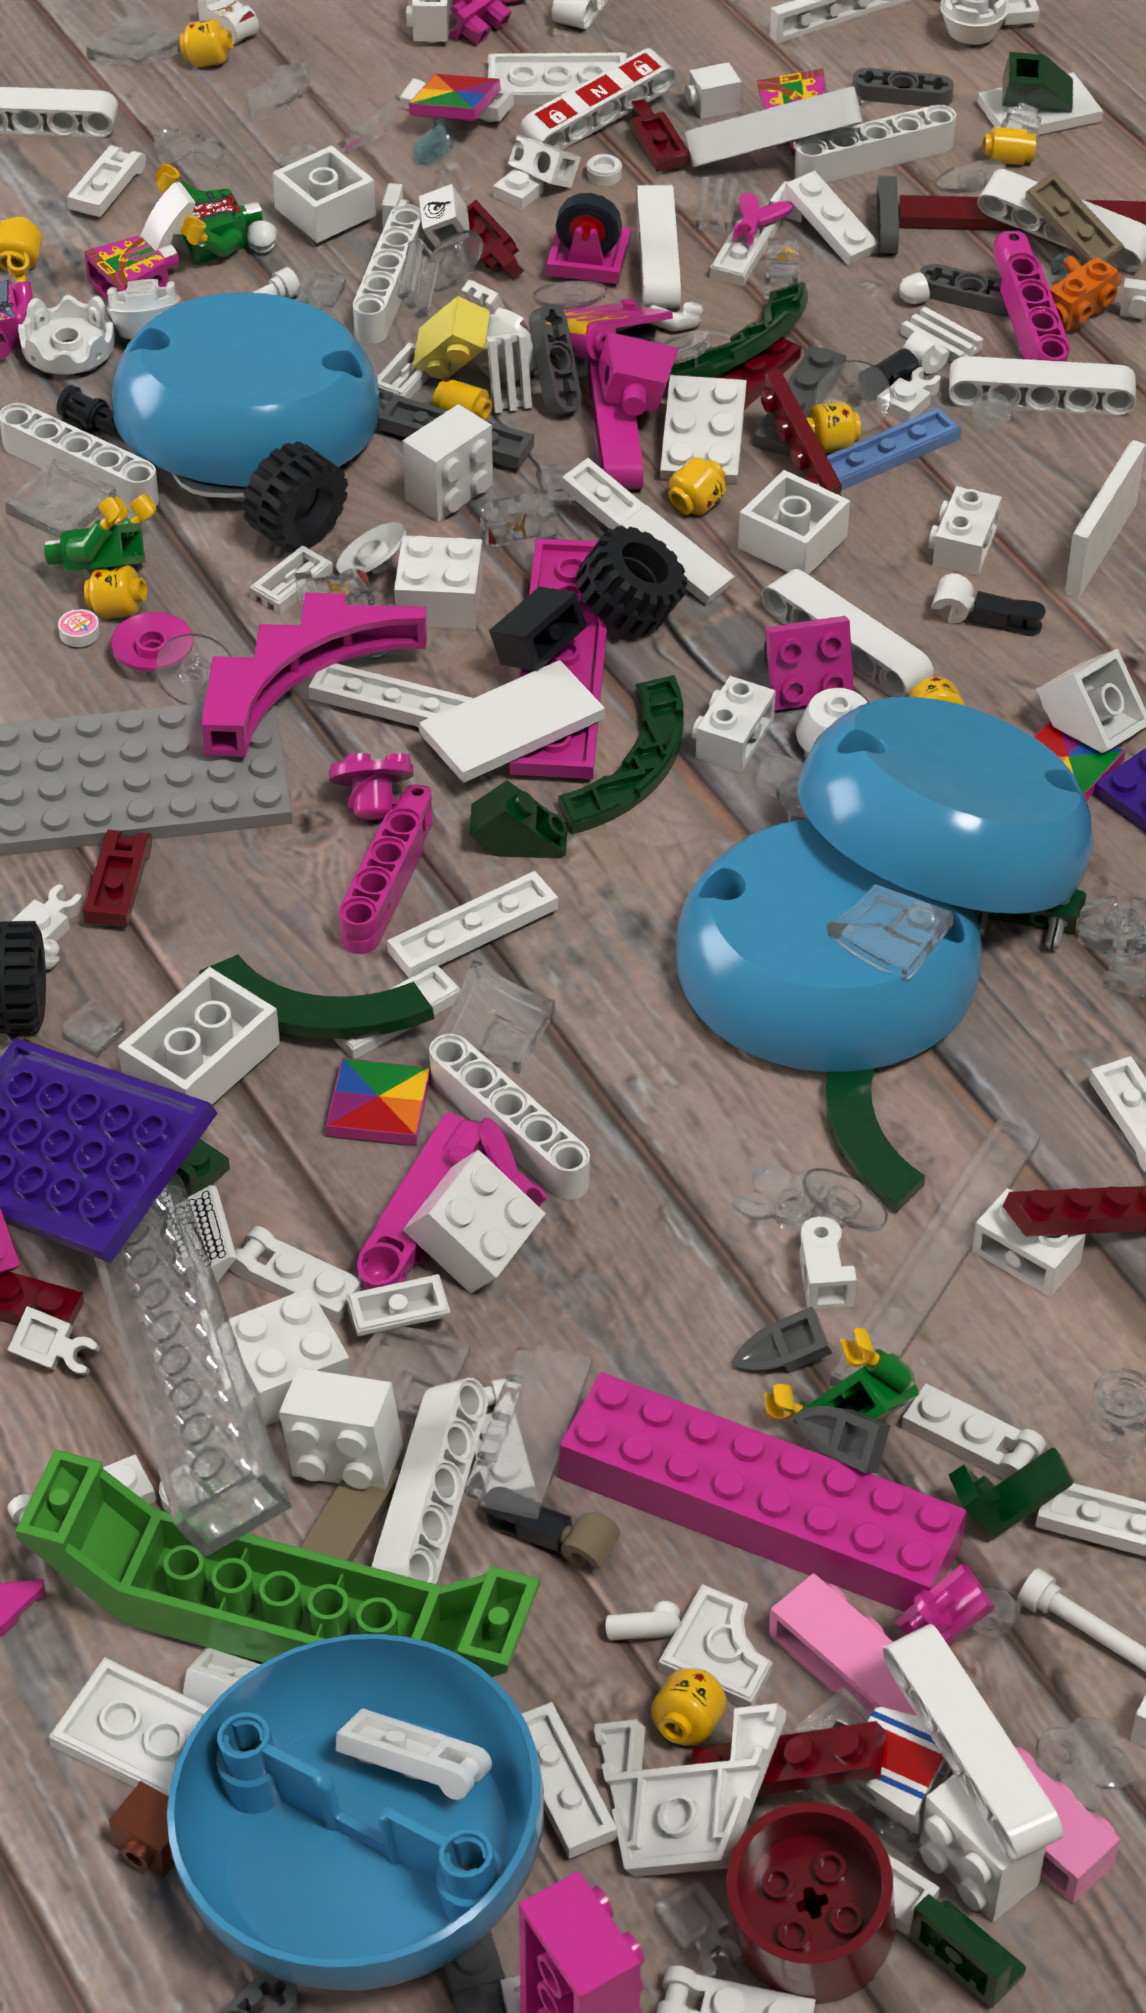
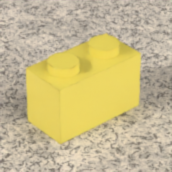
[413,296,490,380]

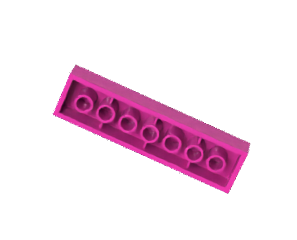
[559,1372,967,1612]

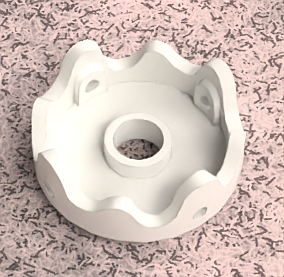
[18,295,115,375]

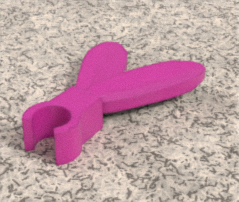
[732,192,794,247]
[447,1118,547,1207]

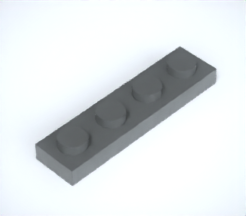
[753,345,846,457]
[378,395,534,470]

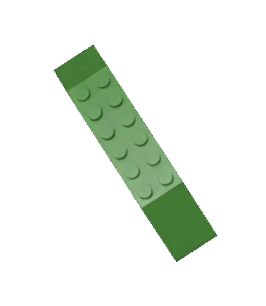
[15,1449,540,1677]

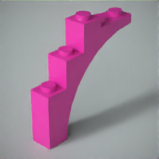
[201,592,427,757]

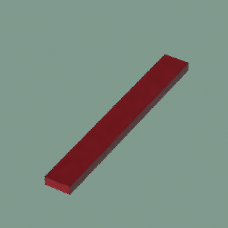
[899,195,1146,231]

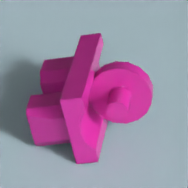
[449,0,512,46]
[894,1564,995,1646]

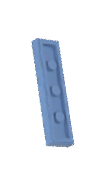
[827,407,961,491]

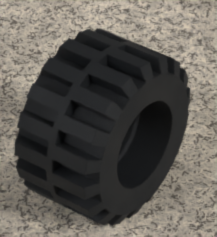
[242,442,348,552]
[576,526,688,636]
[0,921,46,1033]

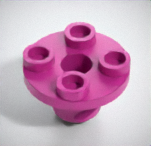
[329,753,414,820]

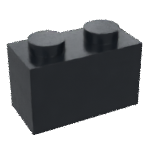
[489,586,587,671]

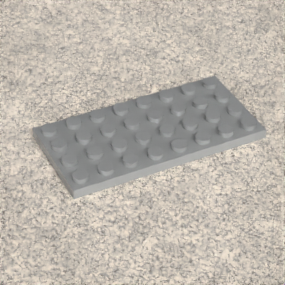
[0,702,292,856]

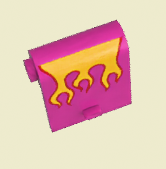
[529,299,673,361]

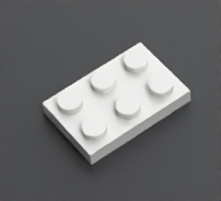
[660,375,746,484]

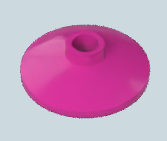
[111,612,193,671]

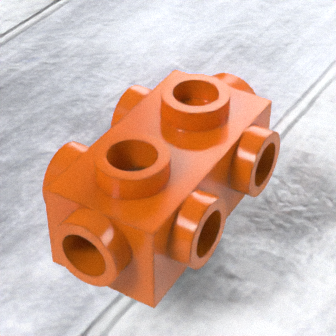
[1049,256,1121,332]

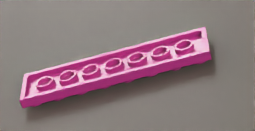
[510,538,608,779]

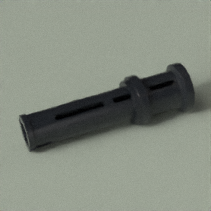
[56,385,125,443]

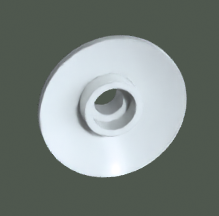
[336,522,406,577]

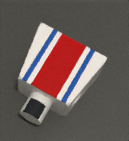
[833,1707,951,1835]

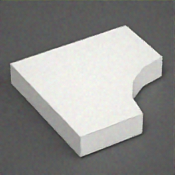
[658,1584,773,1707]

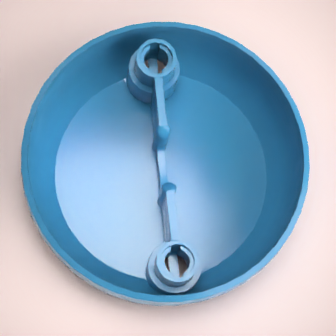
[112,292,380,486]
[798,697,1094,914]
[676,819,982,1072]
[167,1634,544,1991]

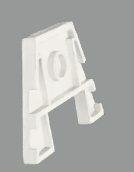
[594,1703,786,1877]

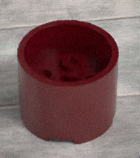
[726,1802,896,2004]

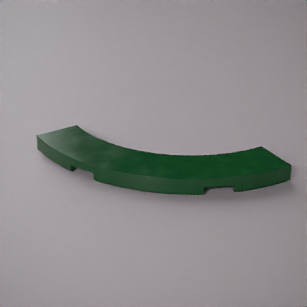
[667,281,808,388]
[558,675,684,835]
[199,954,435,1039]
[825,1068,925,1213]

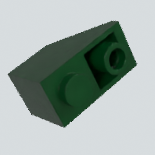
[1002,52,1073,112]
[469,780,568,859]

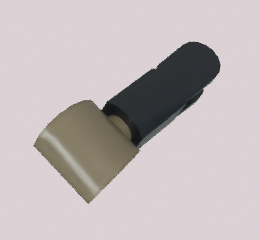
[485,1489,621,1571]

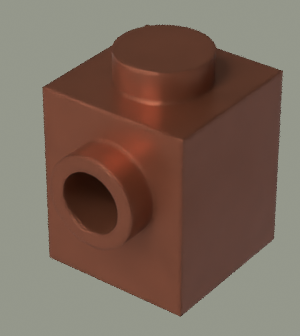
[109,1781,175,1877]

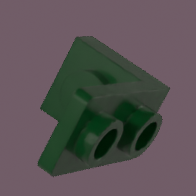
[948,1447,1074,1539]

